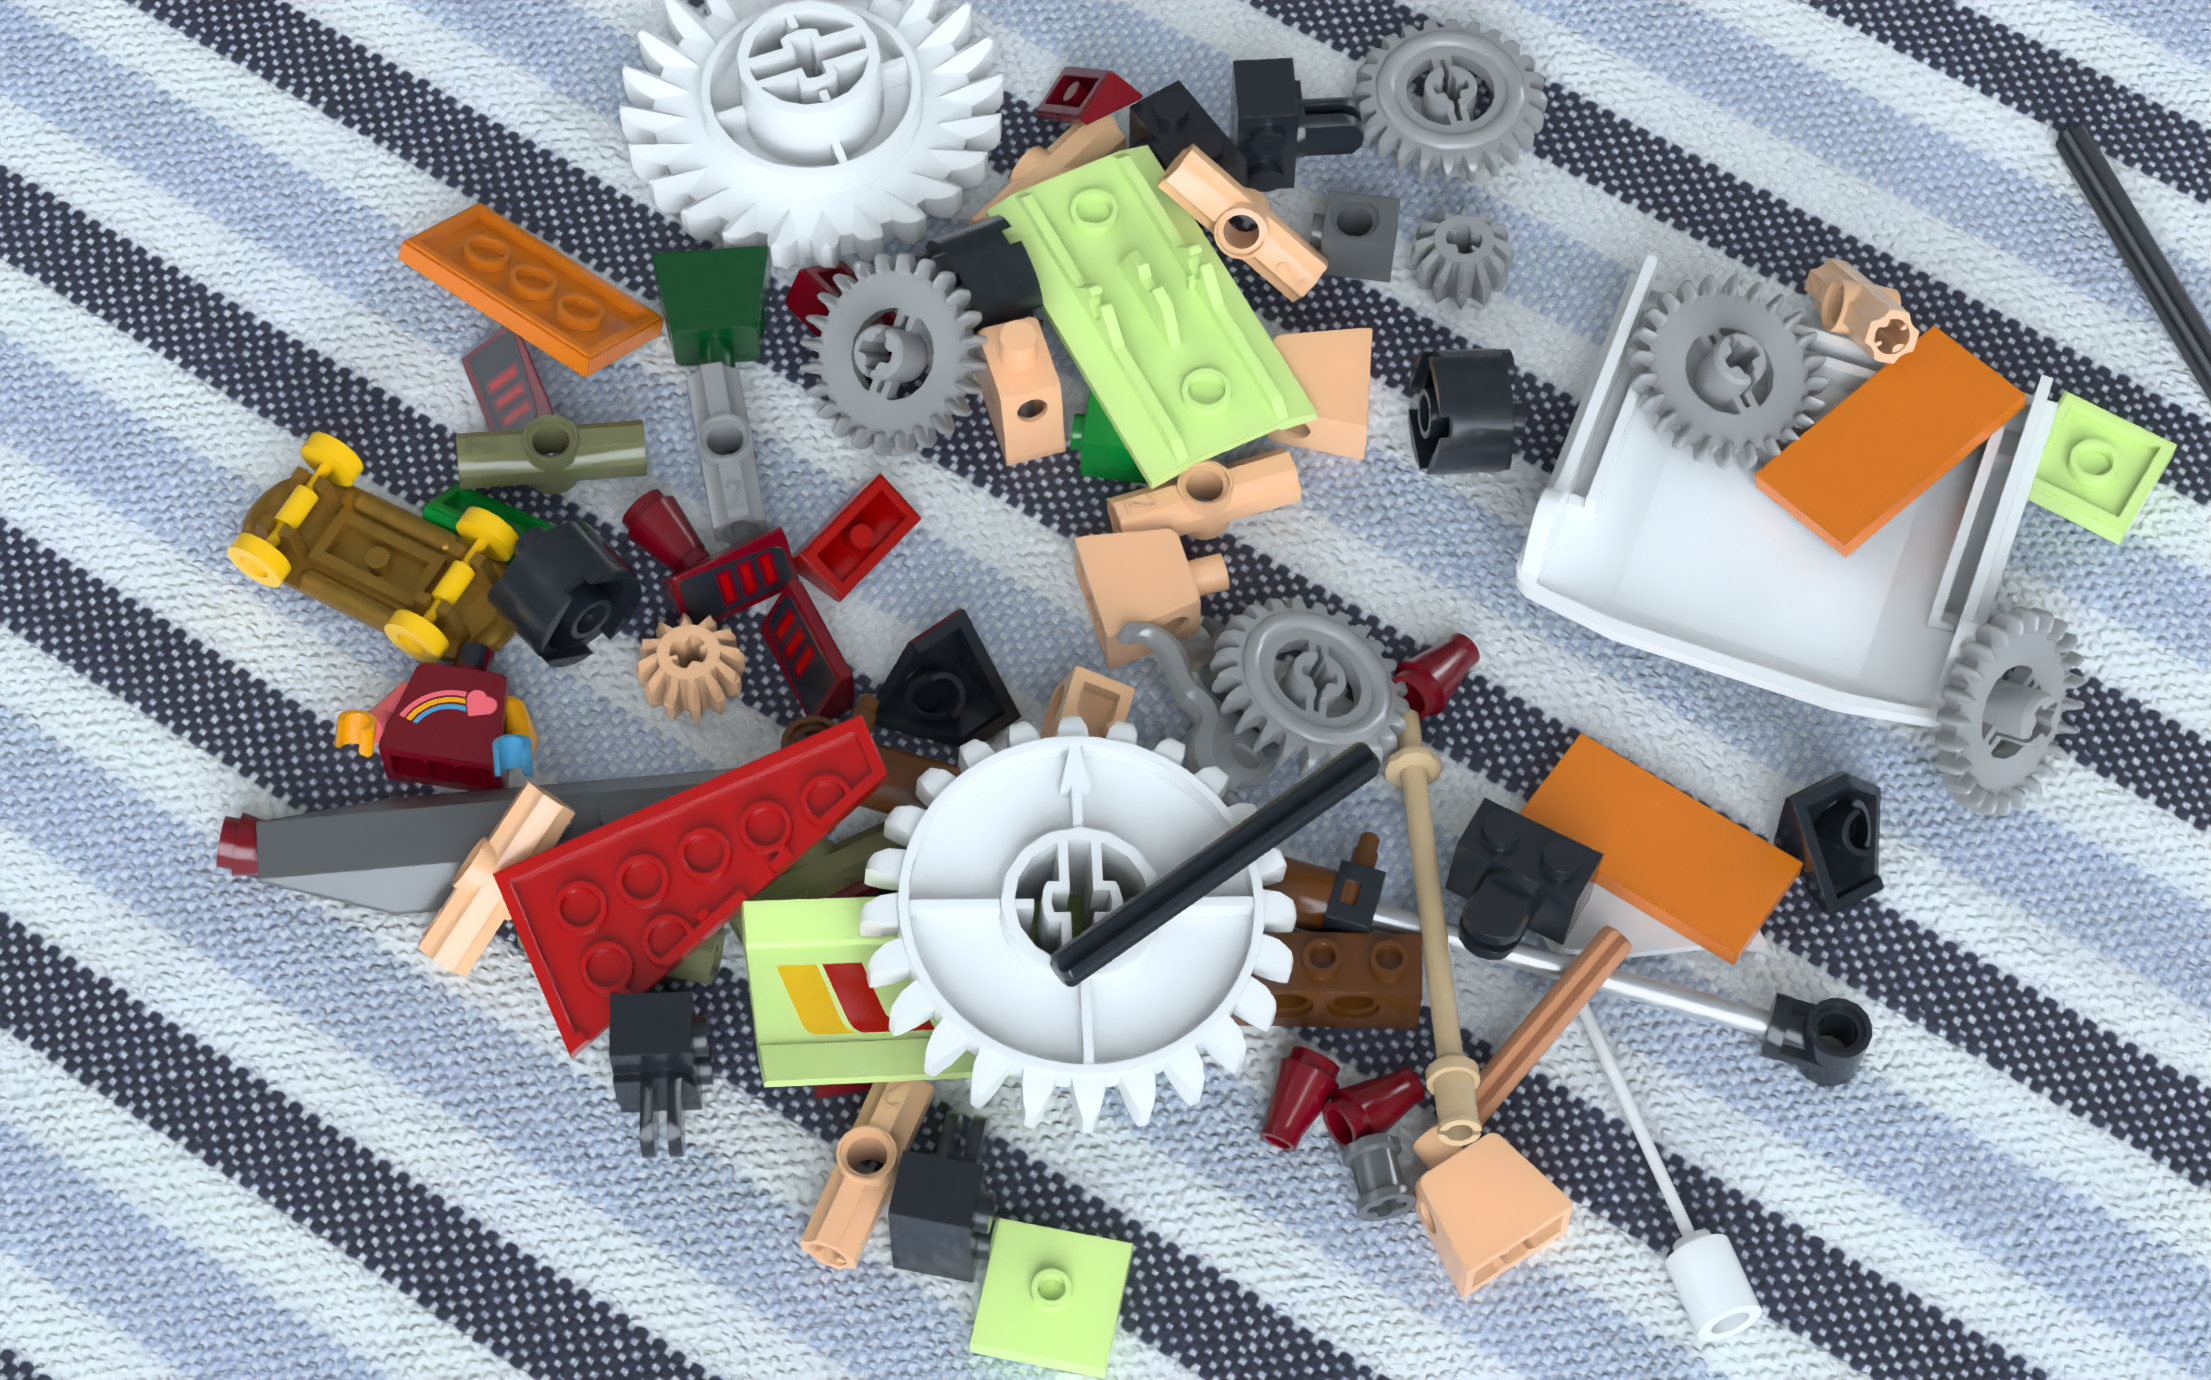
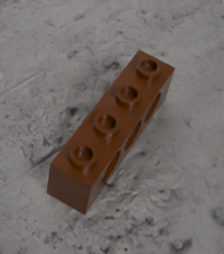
[1231,931,1422,1029]

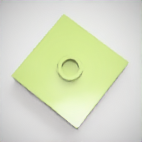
[2027,391,2177,545]
[970,1218,1133,1378]

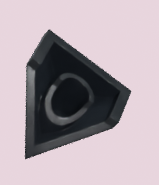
[874,608,1021,748]
[1773,770,1884,916]

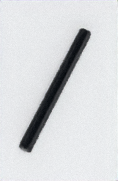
[2055,124,2211,402]
[1050,742,1381,987]

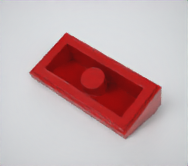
[792,473,922,602]

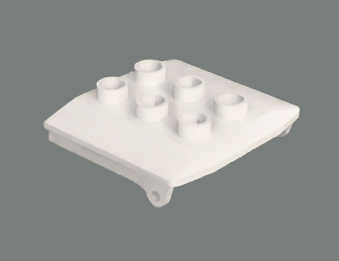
[1514,254,2059,727]

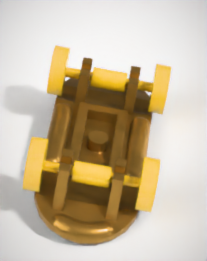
[227,432,519,664]

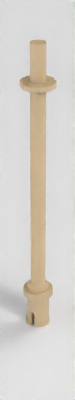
[1384,709,1482,1146]

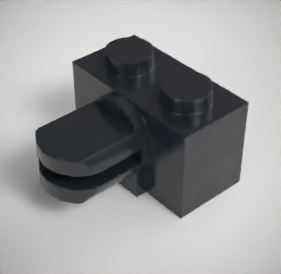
[1230,58,1364,192]
[1129,80,1247,227]
[1445,798,1604,960]
[609,991,715,1158]
[888,1110,997,1283]

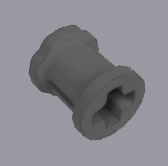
[1341,1133,1416,1222]

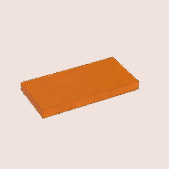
[398,203,664,378]
[1755,326,2025,558]
[1519,733,1803,966]

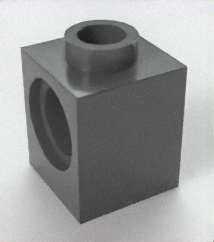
[1310,190,1400,283]

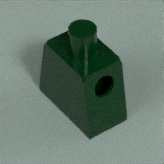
[652,245,772,368]

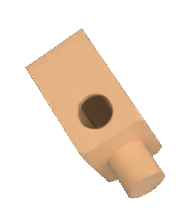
[975,317,1066,466]
[1267,328,1372,459]
[1075,528,1230,669]
[1413,1125,1573,1298]

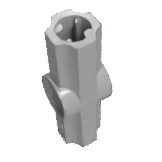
[686,362,768,546]

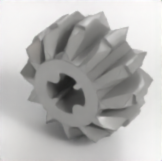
[1410,204,1514,310]

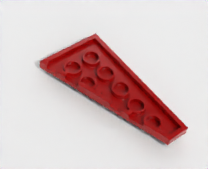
[493,715,889,1059]

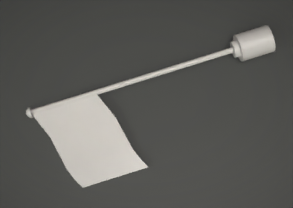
[1543,883,1770,1341]

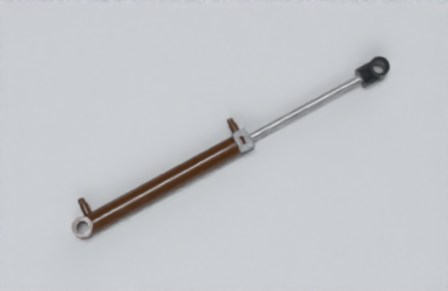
[781,694,1872,1087]

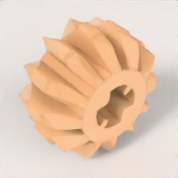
[636,613,746,724]

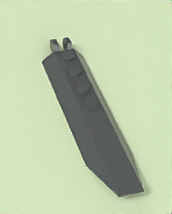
[256,768,836,915]

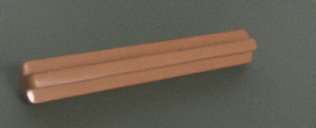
[1475,925,1632,1127]

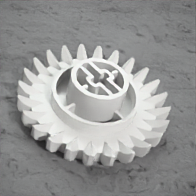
[619,0,1004,270]
[859,716,1297,1133]

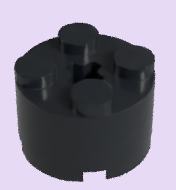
[915,215,1044,335]
[1409,348,1526,475]
[487,520,641,667]

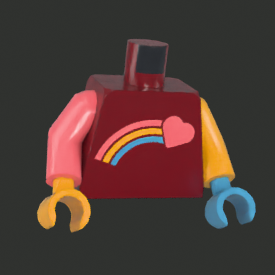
[334,641,539,791]

